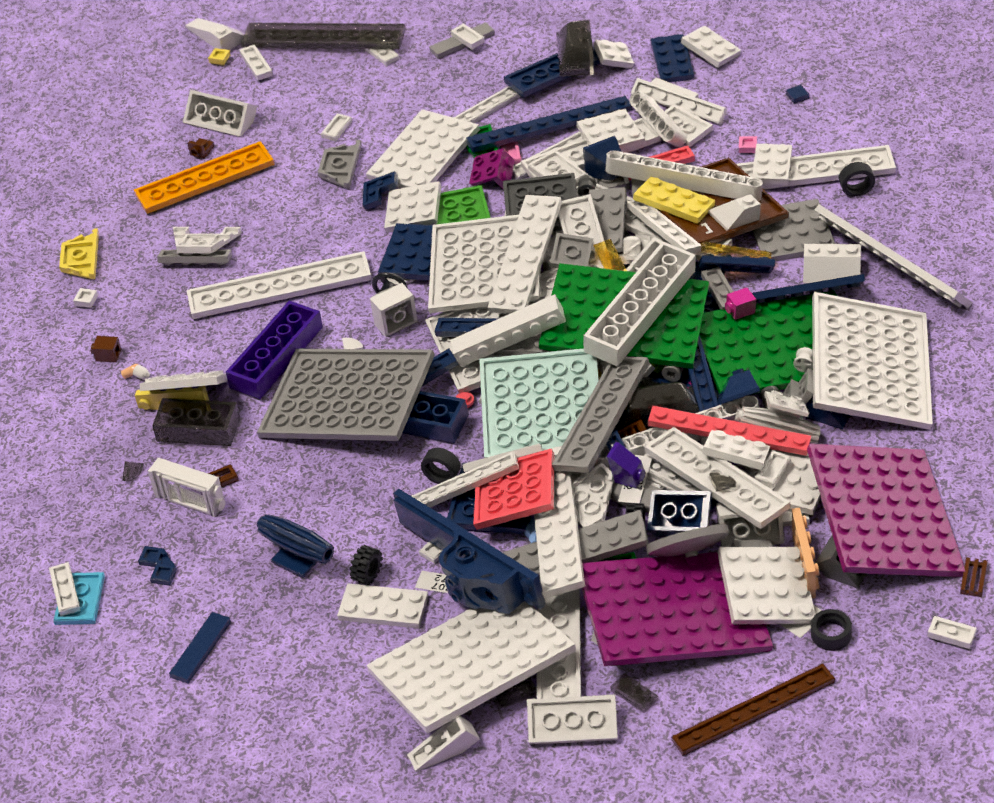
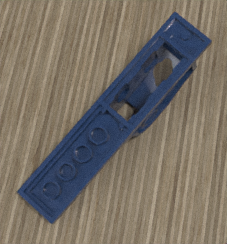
[393,489,546,614]

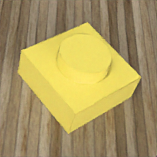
[208,48,231,65]

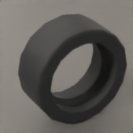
[839,162,875,197]
[421,447,461,484]
[811,609,852,651]

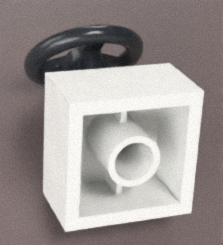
[370,272,418,337]

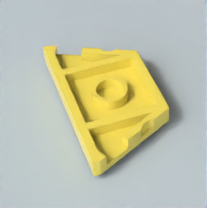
[59,228,99,279]

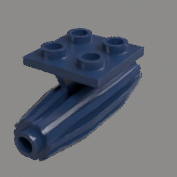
[257,514,334,578]

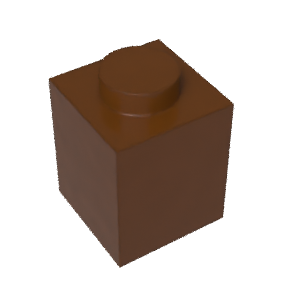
[91,336,122,363]

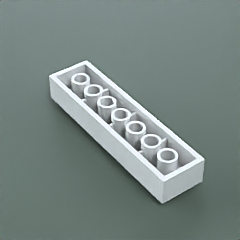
[584,241,696,367]

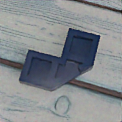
[138,546,177,586]

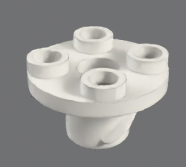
[614,236,641,264]

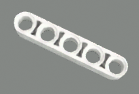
[630,91,686,147]

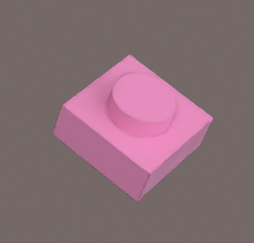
[739,136,757,153]

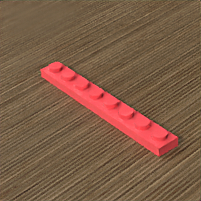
[648,406,811,456]

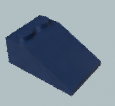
[647,490,712,537]

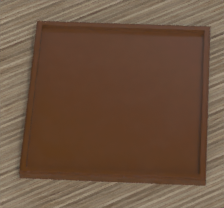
[637,157,789,248]

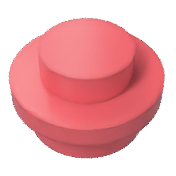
[456,392,474,408]

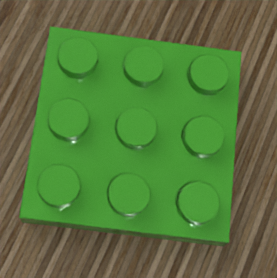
[436,185,491,225]

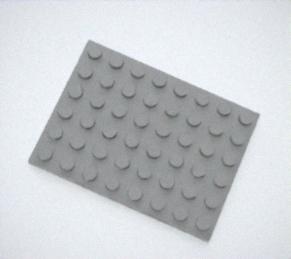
[257,349,435,441]

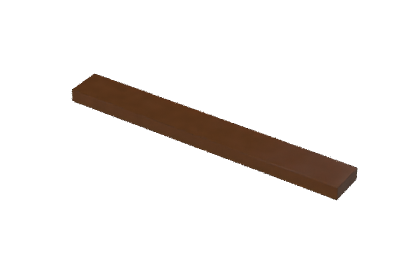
[671,663,835,756]

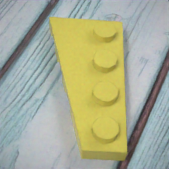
[135,386,212,416]

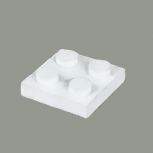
[593,39,634,69]

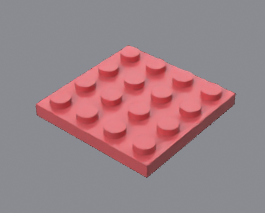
[473,448,555,530]

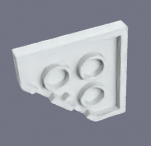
[573,463,614,528]

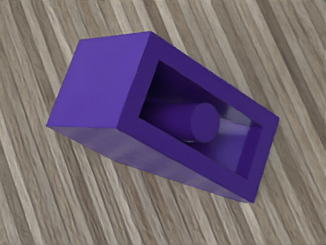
[607,442,645,488]

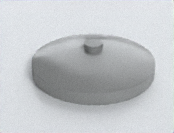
[646,524,730,558]

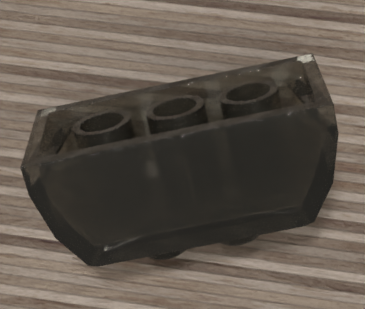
[556,19,594,77]
[619,382,699,429]

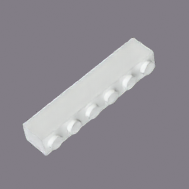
[451,294,566,367]

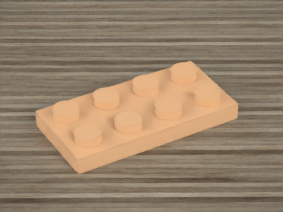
[792,508,819,598]

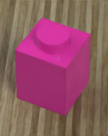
[725,287,756,320]

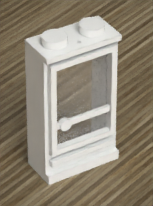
[148,457,225,517]

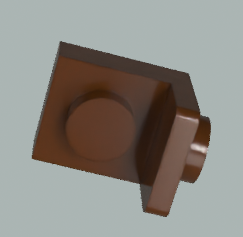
[187,138,215,159]

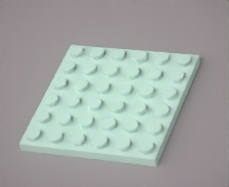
[479,349,599,458]

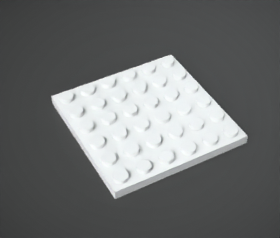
[428,215,541,313]

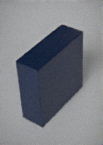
[786,84,809,104]

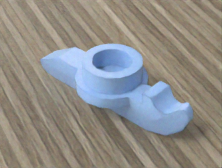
[524,517,537,543]

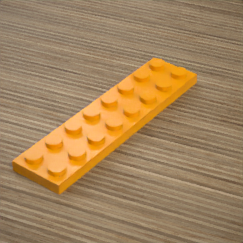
[133,141,275,214]

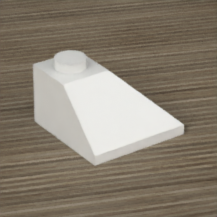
[708,194,761,231]

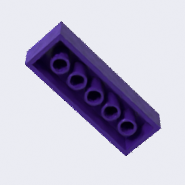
[225,300,323,399]

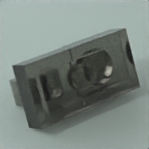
[610,673,658,713]

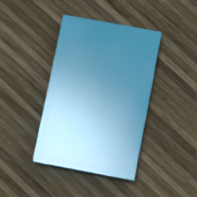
[53,572,105,625]

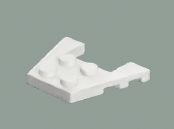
[173,227,241,255]

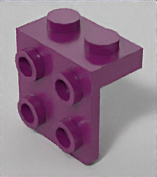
[469,148,515,190]

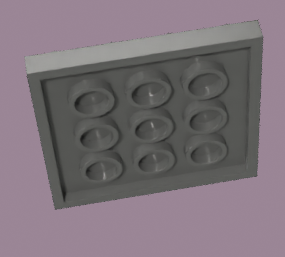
[503,173,577,232]

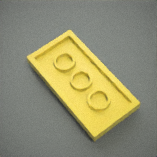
[633,177,715,224]

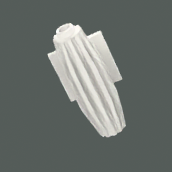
[735,391,821,444]

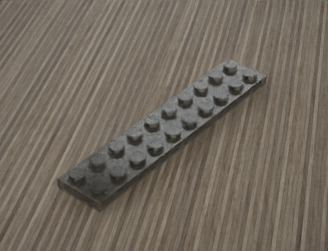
[241,23,406,50]

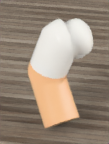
[121,364,150,380]

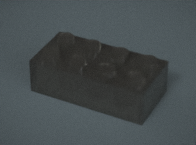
[152,398,240,446]

